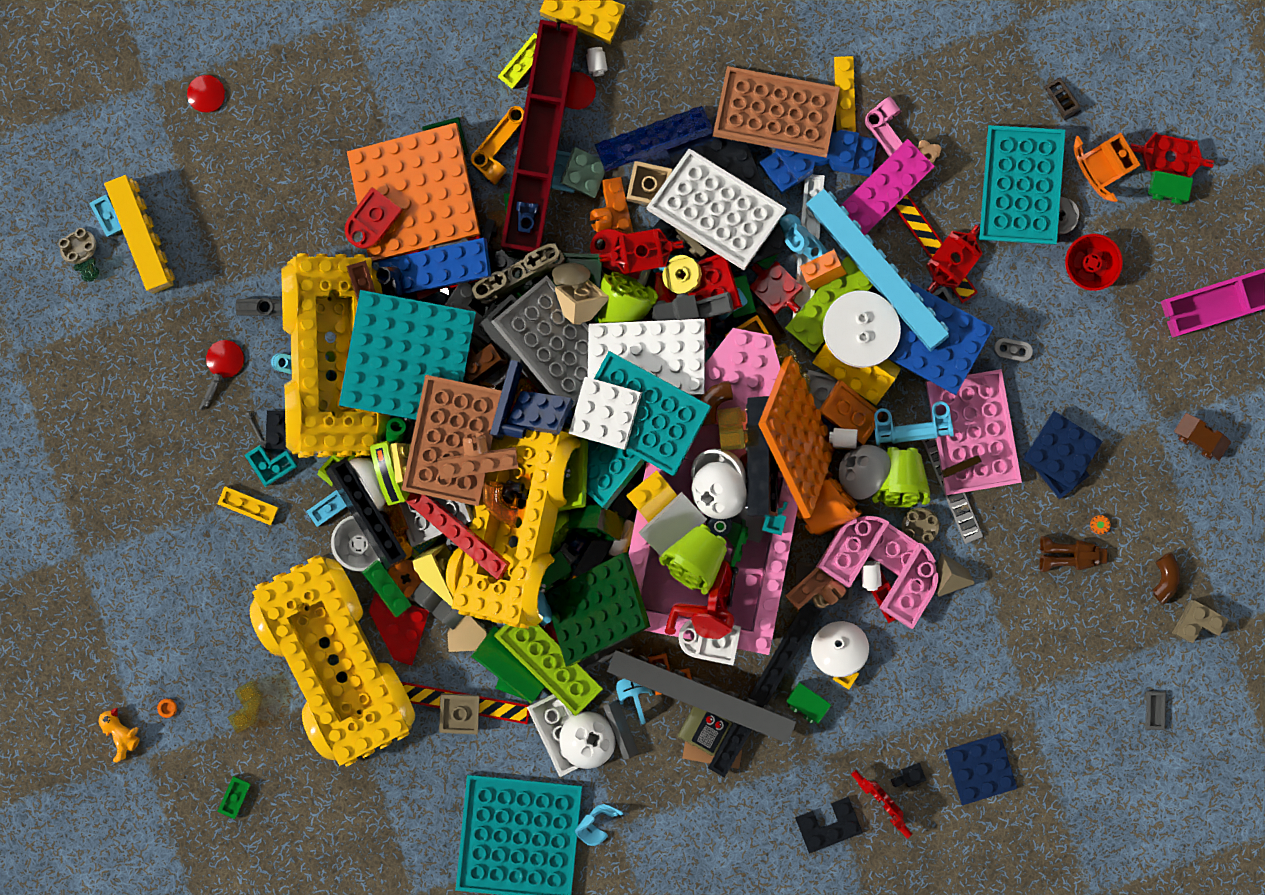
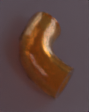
[483,480,518,526]

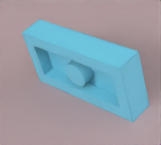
[89,195,122,238]
[306,490,347,527]

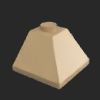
[555,279,609,324]

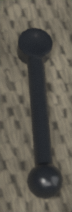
[726,567,739,607]

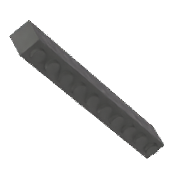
[607,648,796,743]

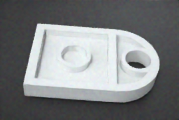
[679,620,741,665]

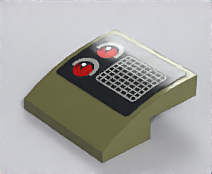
[677,706,731,756]

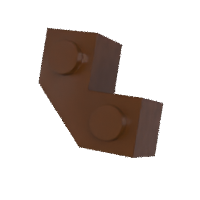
[1174,413,1231,461]

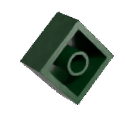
[567,503,625,541]

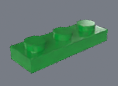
[362,560,411,617]

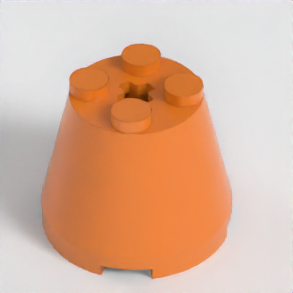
[796,470,862,536]

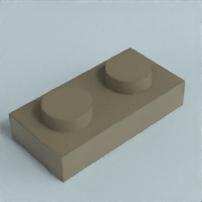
[675,228,708,260]

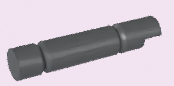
[199,373,222,410]

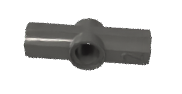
[236,298,283,317]

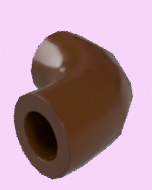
[700,381,733,426]
[1151,552,1180,605]

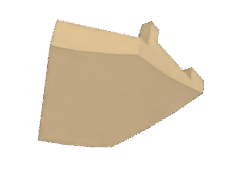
[448,615,486,652]

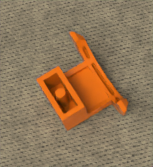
[1074,132,1140,202]

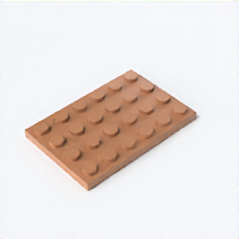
[713,66,840,158]
[401,375,502,506]

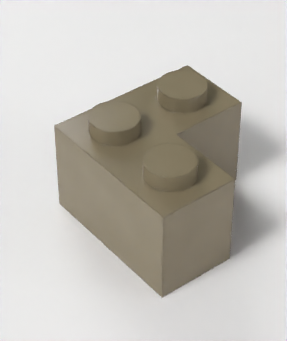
[1172,600,1229,643]

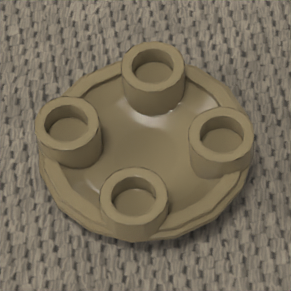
[59,228,97,264]
[552,262,590,289]
[902,508,940,544]

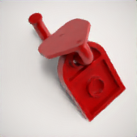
[665,561,736,639]

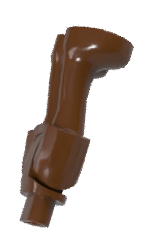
[1039,536,1107,572]

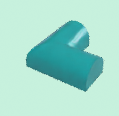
[244,445,298,487]

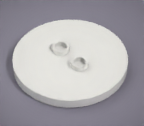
[823,291,901,368]

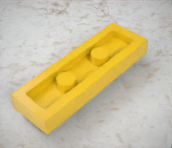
[217,486,279,525]

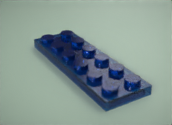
[594,106,713,171]

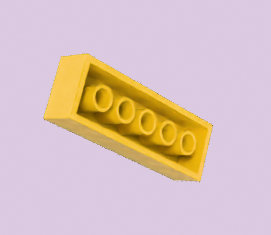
[104,175,175,294]

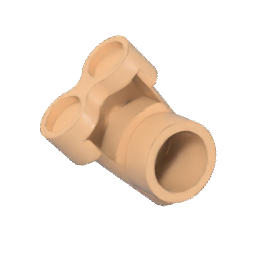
[918,140,941,164]

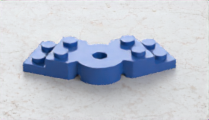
[759,130,878,195]

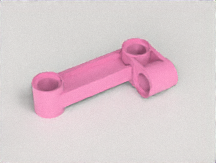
[865,96,903,157]

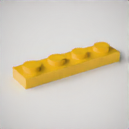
[834,56,856,132]

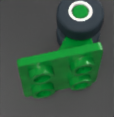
[708,517,749,567]

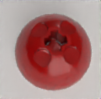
[1065,234,1123,291]

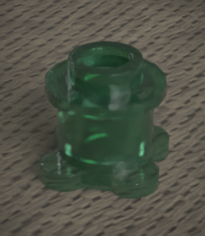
[73,259,99,282]

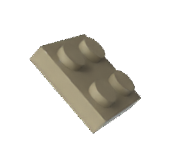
[439,693,480,735]

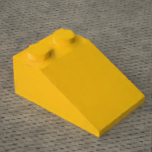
[626,470,678,523]

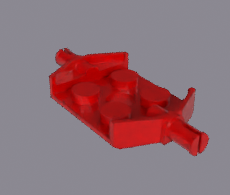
[1130,132,1214,178]
[926,225,983,294]
[599,228,684,274]
[850,769,913,839]

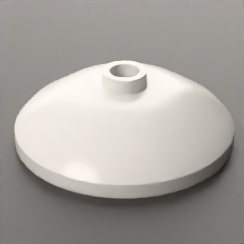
[811,621,869,677]

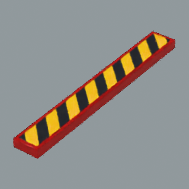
[893,193,978,304]
[401,681,530,724]

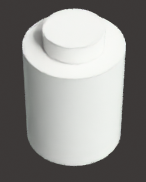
[829,428,858,449]
[861,561,882,591]

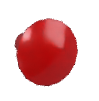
[566,72,596,110]
[187,75,225,113]
[206,340,245,378]

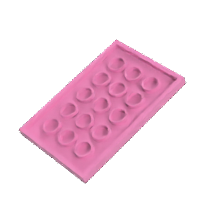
[925,369,1022,496]

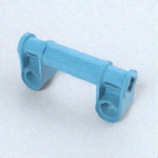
[874,401,954,446]

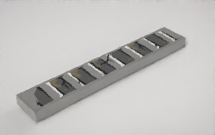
[922,439,983,544]

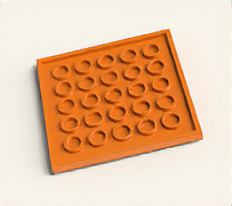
[347,123,481,262]
[758,355,835,518]

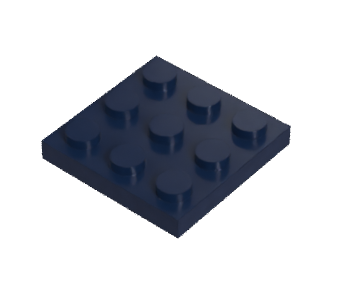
[1022,411,1103,490]
[945,733,1017,805]

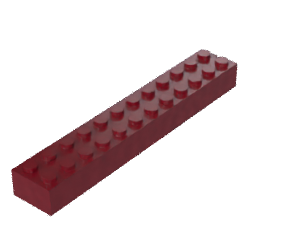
[501,20,578,254]

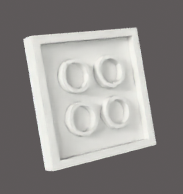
[569,377,642,450]

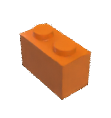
[799,250,847,291]

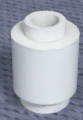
[586,47,608,77]

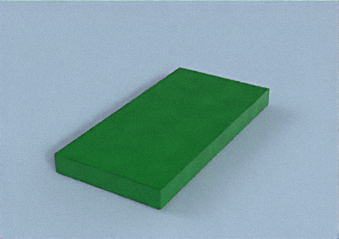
[471,626,545,704]

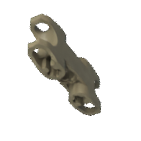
[472,244,565,304]

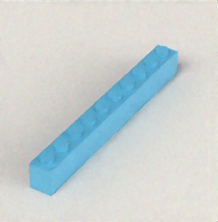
[806,189,949,352]

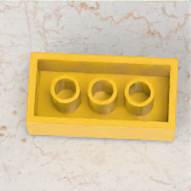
[540,0,625,45]
[812,343,901,405]

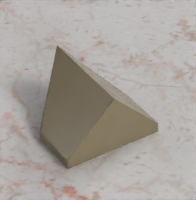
[935,552,975,597]

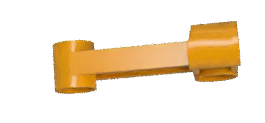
[471,106,524,185]

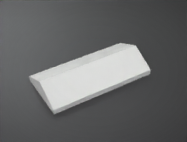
[527,694,579,777]

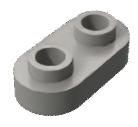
[994,338,1033,362]

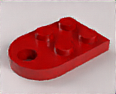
[345,187,403,249]
[590,229,647,280]

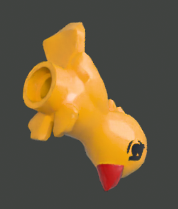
[99,708,140,763]

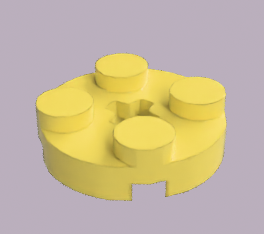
[663,255,701,294]

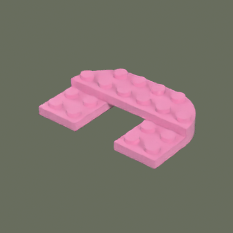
[816,516,938,629]

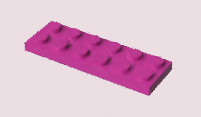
[839,139,935,236]

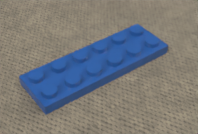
[378,238,491,296]

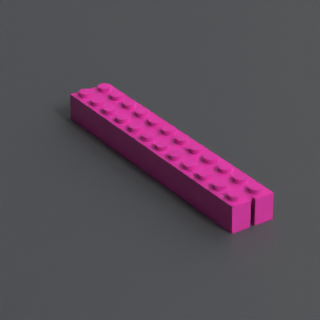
[1160,268,1265,338]

